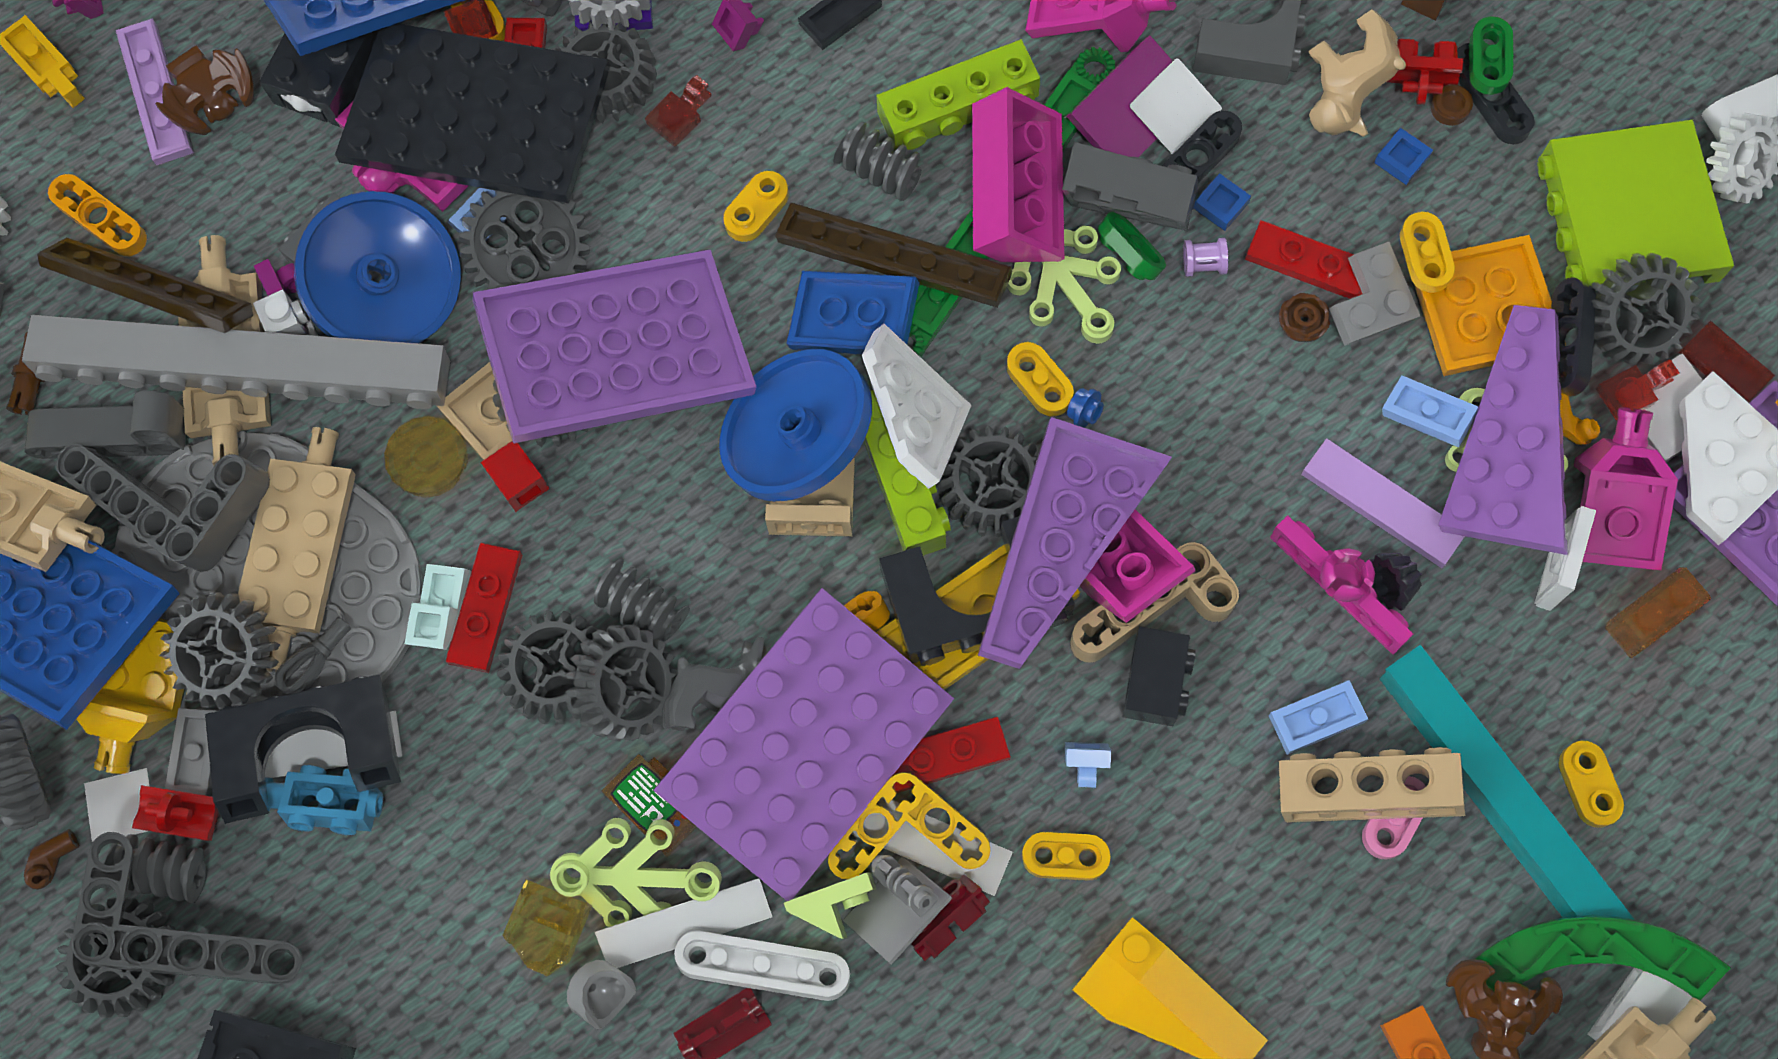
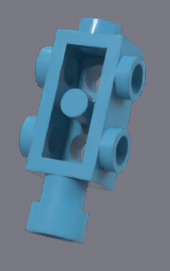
[265,765,383,835]

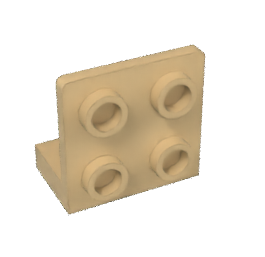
[765,458,855,536]

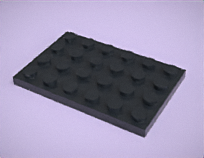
[335,23,610,204]

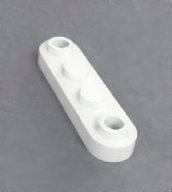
[674,931,850,1001]

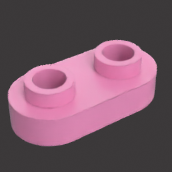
[1362,776,1426,859]

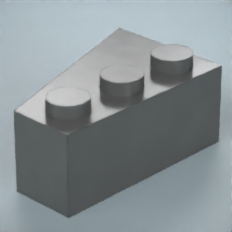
[1062,142,1199,231]

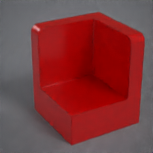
[480,441,549,512]

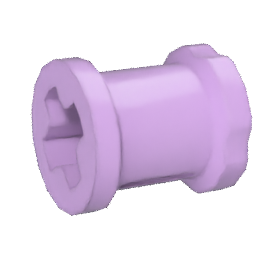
[1183,238,1228,277]

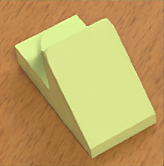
[784,873,877,939]

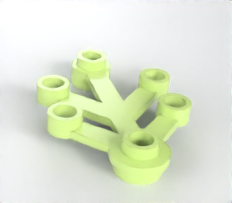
[1007,226,1121,344]
[550,818,722,927]

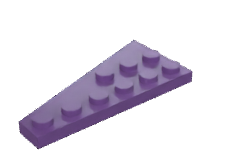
[1438,305,1568,555]
[978,417,1172,669]

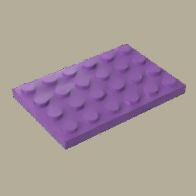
[473,250,756,443]
[653,588,954,901]

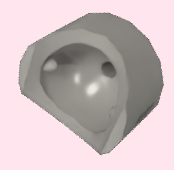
[567,960,636,1029]

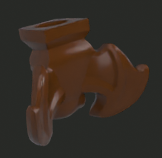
[155,45,254,135]
[1446,959,1563,1059]

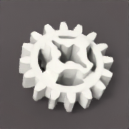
[1706,113,1778,203]

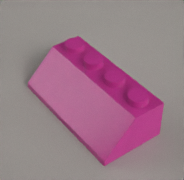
[972,87,1065,262]

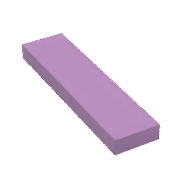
[116,18,194,165]
[1301,438,1465,568]

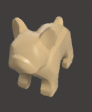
[1309,10,1406,137]

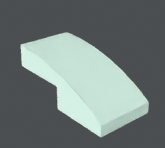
[404,564,472,650]

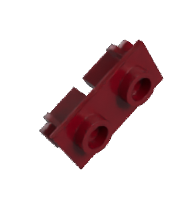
[911,874,990,962]
[673,988,772,1059]

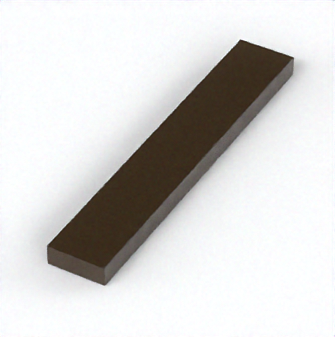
[775,203,1012,308]
[37,237,253,333]

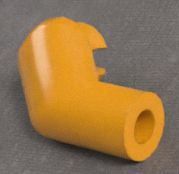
[1560,393,1600,445]

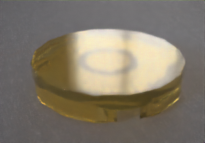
[384,416,468,498]

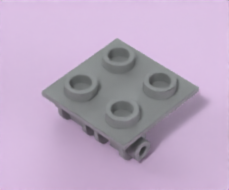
[843,855,952,965]

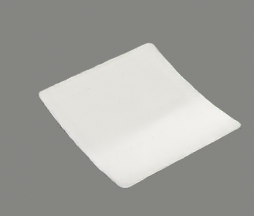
[1130,58,1222,155]

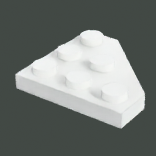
[862,324,971,489]
[1679,371,1778,545]

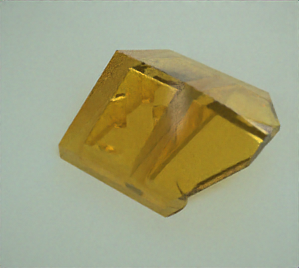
[503,879,593,976]

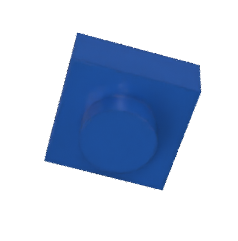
[1374,128,1433,185]
[1193,173,1251,231]

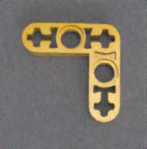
[828,772,991,879]

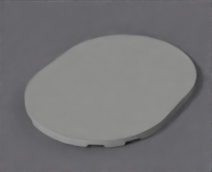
[112,431,423,706]

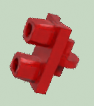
[1387,39,1463,105]
[132,785,219,841]

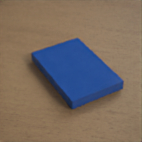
[787,271,919,355]

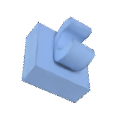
[1065,742,1111,788]

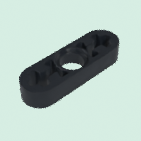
[1457,43,1535,145]
[1162,111,1242,184]
[1551,278,1596,396]

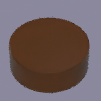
[1431,84,1473,126]

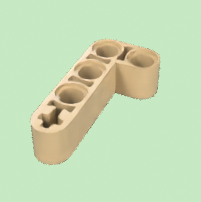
[1070,542,1239,662]

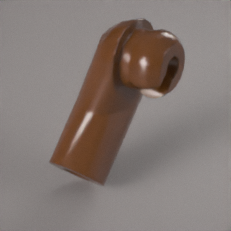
[24,829,80,890]

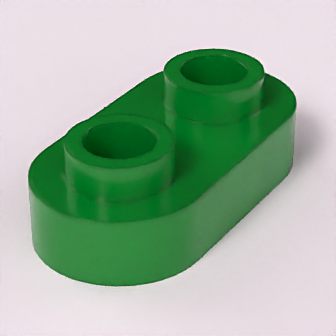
[1469,16,1513,95]
[1098,212,1166,280]

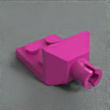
[1025,0,1177,52]
[1574,408,1678,570]

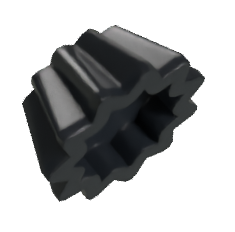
[1368,553,1422,611]

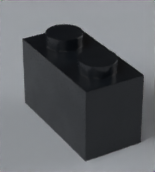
[1122,626,1196,727]

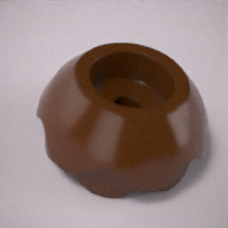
[1279,293,1330,342]

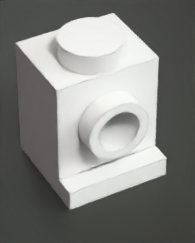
[253,289,318,336]

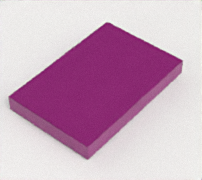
[1066,35,1173,157]

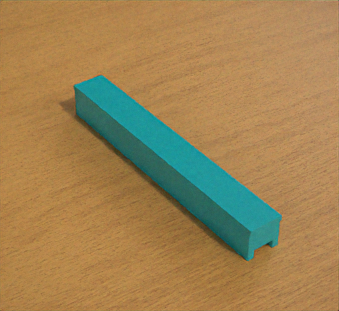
[1379,644,1635,920]

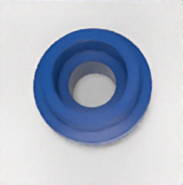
[1067,388,1104,428]

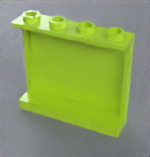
[1537,120,1734,295]

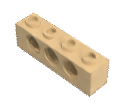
[1279,747,1465,822]

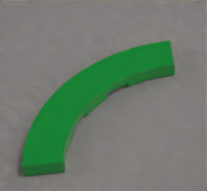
[1475,915,1731,1001]

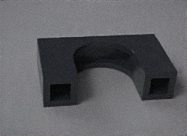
[879,516,1075,666]
[205,674,401,824]

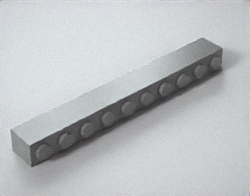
[22,315,450,409]

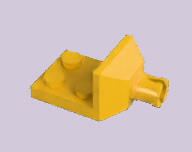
[76,618,184,774]

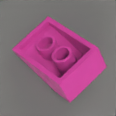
[1080,509,1195,623]

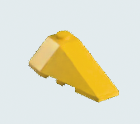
[1073,917,1268,1059]

